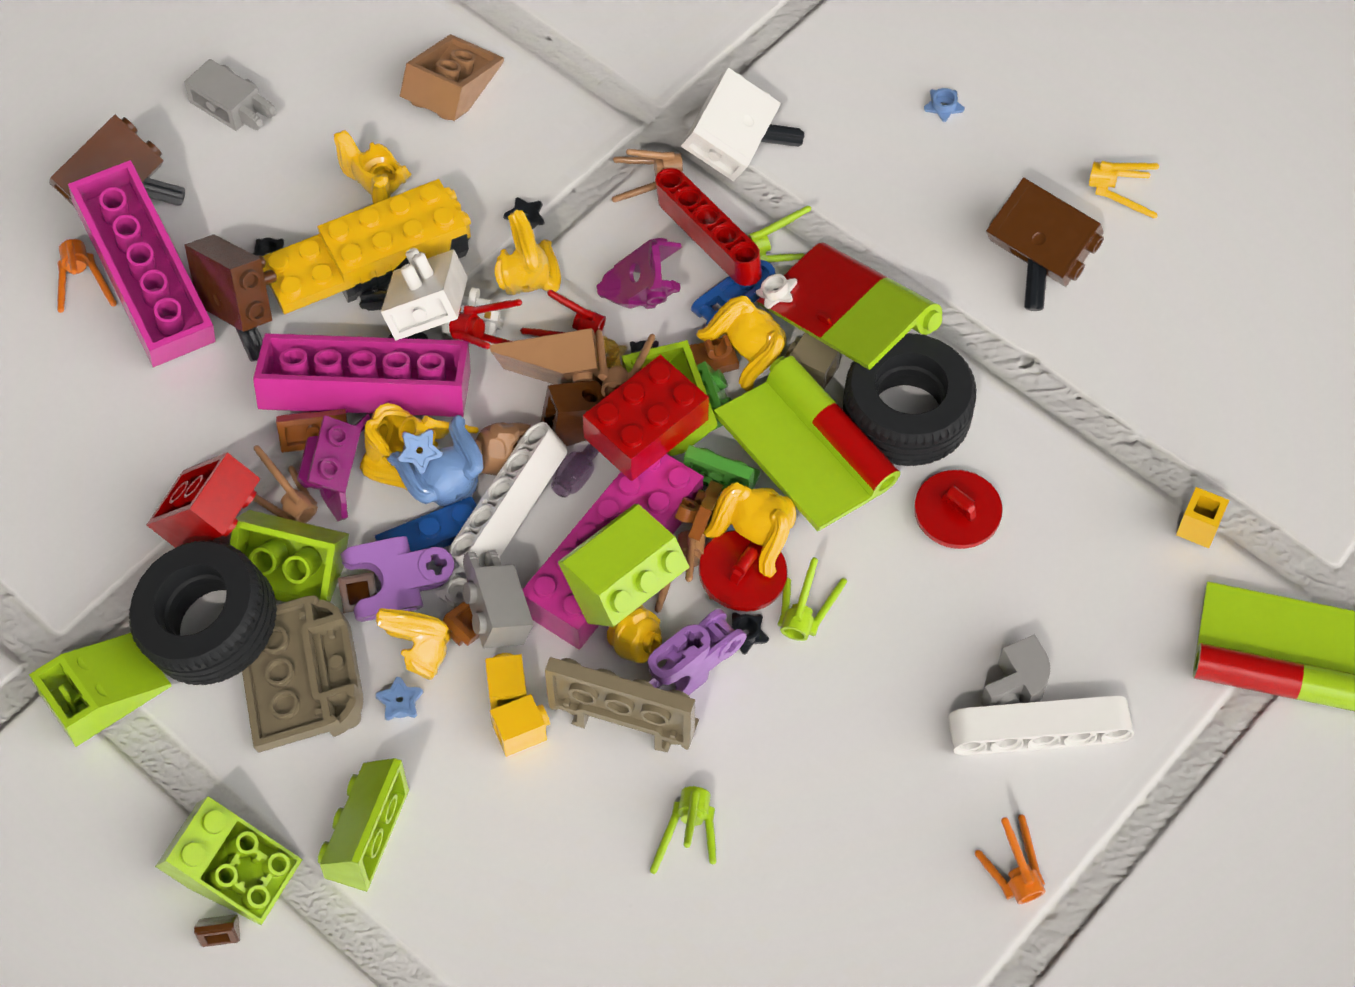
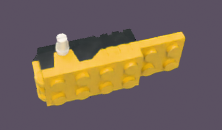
[262,179,471,315]

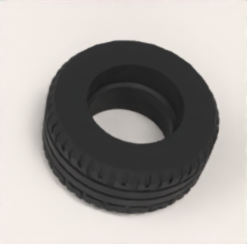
[843,333,977,466]
[129,540,277,685]

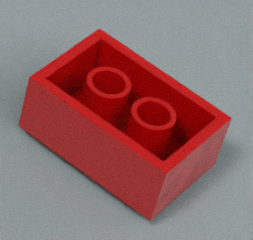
[583,354,709,481]
[146,452,261,548]

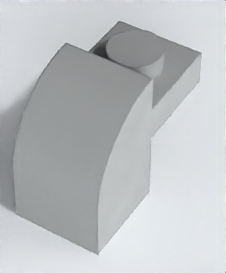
[980,634,1050,706]

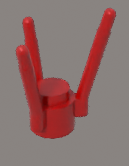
[520,290,606,337]
[449,299,522,349]

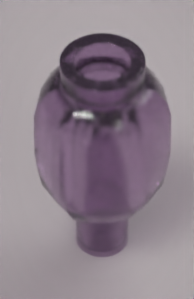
[551,444,599,498]

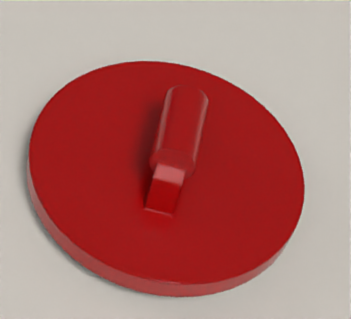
[914,470,1003,549]
[698,530,787,612]

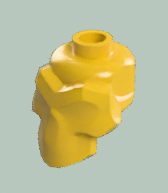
[607,605,662,663]

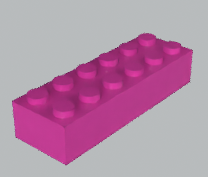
[68,160,216,367]
[253,333,471,417]
[522,454,703,650]

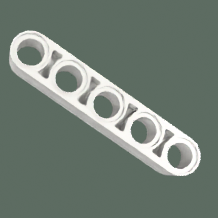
[449,422,567,570]
[948,696,1134,755]

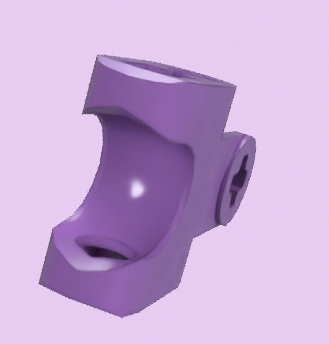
[340,536,454,622]
[648,609,747,696]

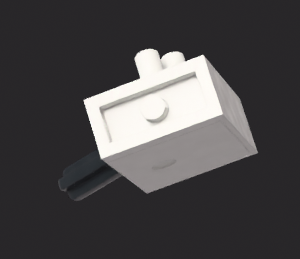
[681,68,804,181]
[359,248,468,341]

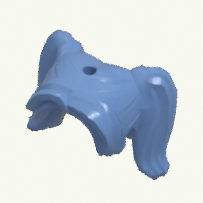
[387,415,484,507]

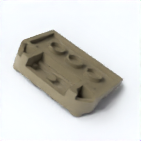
[242,596,363,753]
[545,657,699,752]

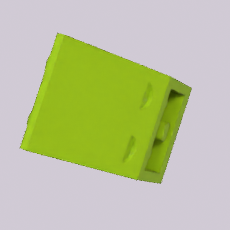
[29,633,172,747]
[155,796,303,925]

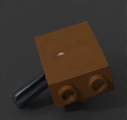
[49,114,185,206]
[986,177,1104,311]
[184,234,277,362]

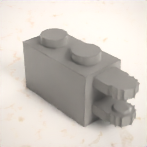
[184,59,276,131]
[463,550,534,648]

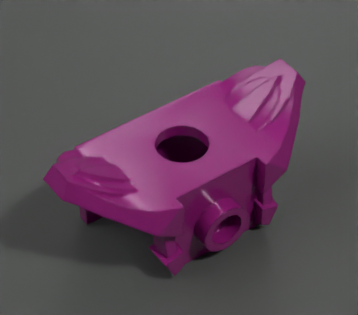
[596,238,682,309]
[297,414,371,522]

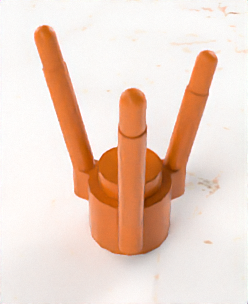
[57,239,117,313]
[975,814,1046,904]

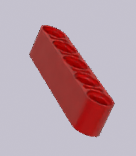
[655,168,762,286]

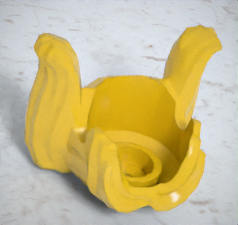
[334,130,412,204]
[494,210,561,295]
[696,295,787,391]
[360,403,449,492]
[703,482,796,578]
[376,608,451,680]

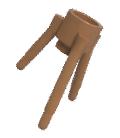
[612,149,683,202]
[595,330,655,398]
[253,445,318,523]
[655,530,713,613]

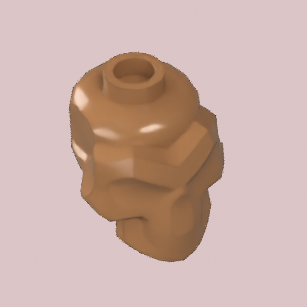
[475,422,531,476]

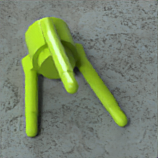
[747,206,811,263]
[777,557,847,641]
[650,786,716,874]

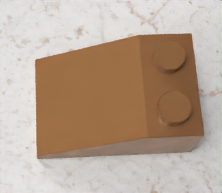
[400,34,504,121]
[490,328,603,386]

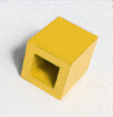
[1176,487,1229,548]
[485,653,527,709]
[490,694,550,757]

